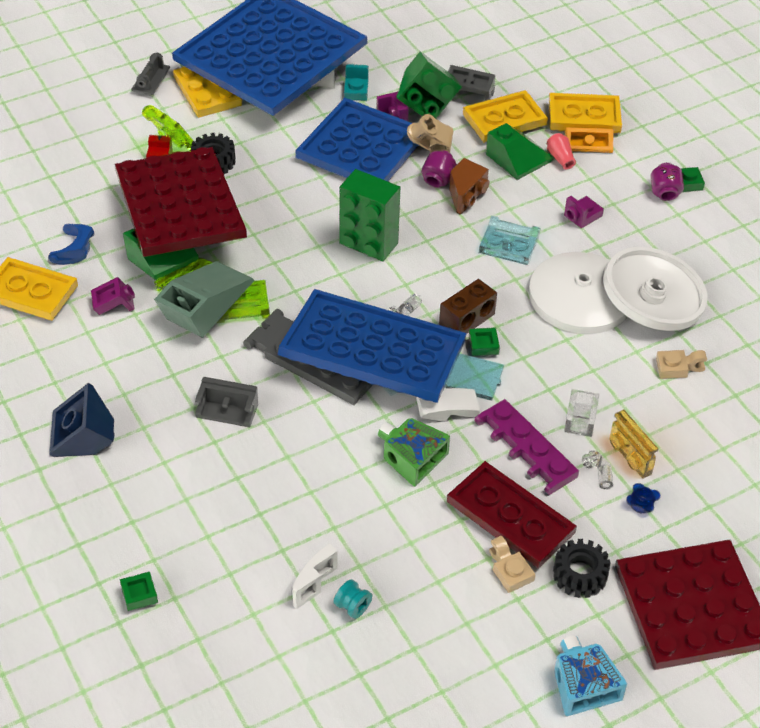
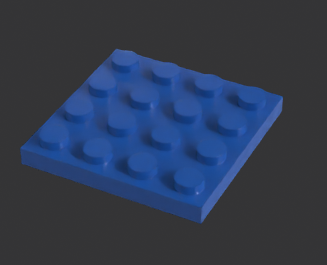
[295,97,421,181]

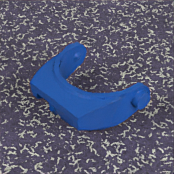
[48,224,95,265]

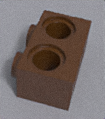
[439,278,497,333]

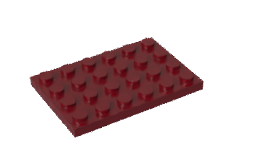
[115,147,247,257]

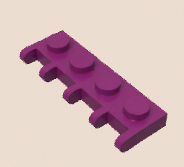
[474,399,579,495]

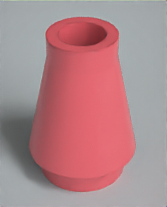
[546,133,576,170]

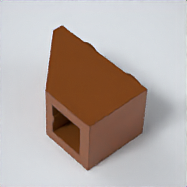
[449,158,490,215]

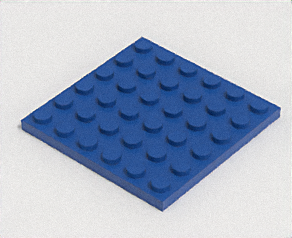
[172,0,368,116]

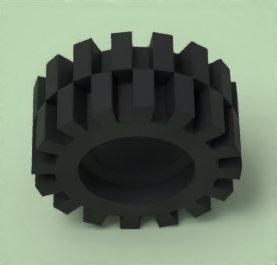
[191,133,236,174]
[553,539,611,598]

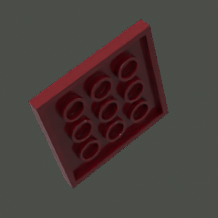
[615,539,760,670]

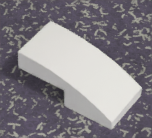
[416,388,480,421]
[292,543,337,609]

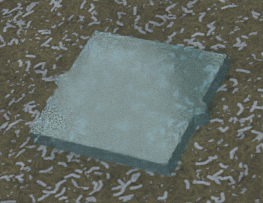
[446,354,504,401]

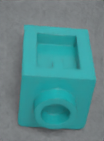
[344,64,369,101]

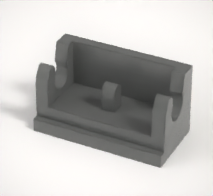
[448,65,495,101]
[195,376,258,428]

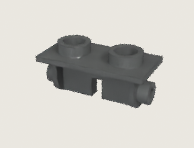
[131,52,170,95]

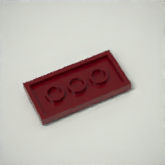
[447,461,577,569]

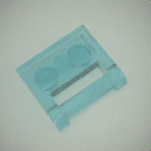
[479,216,541,265]

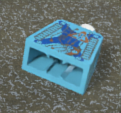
[554,636,627,717]

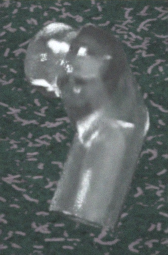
[388,294,422,316]
[582,450,613,489]

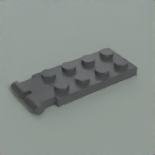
[243,309,373,405]

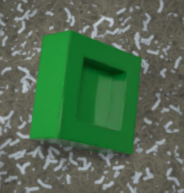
[680,167,705,192]
[469,327,500,356]
[119,571,158,611]

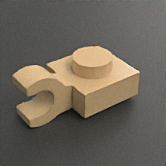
[656,350,707,379]
[489,536,536,593]

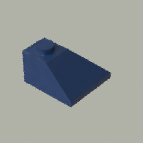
[49,383,115,457]

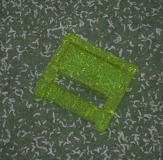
[142,105,194,151]
[217,280,270,323]

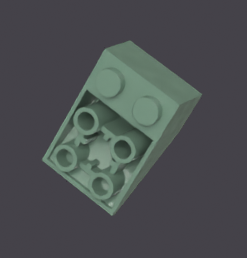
[154,261,254,338]

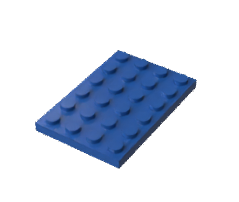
[278,289,467,403]

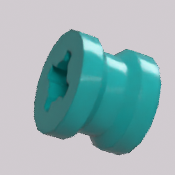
[334,579,373,619]

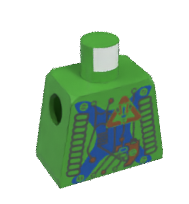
[378,418,450,487]

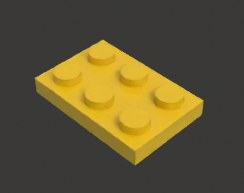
[173,67,242,118]
[463,90,548,143]
[549,93,622,133]
[0,257,78,321]

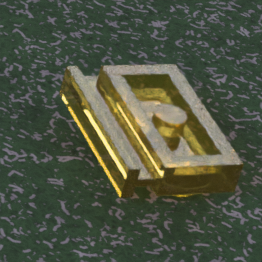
[609,409,658,479]

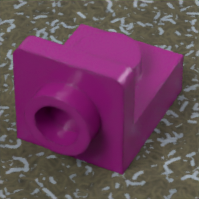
[376,92,408,121]
[564,195,604,229]
[91,277,135,315]

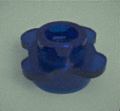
[626,483,660,513]

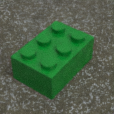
[339,169,401,262]

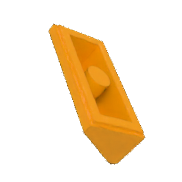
[564,127,613,153]

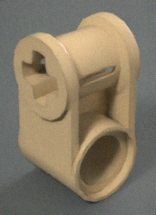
[407,114,454,153]

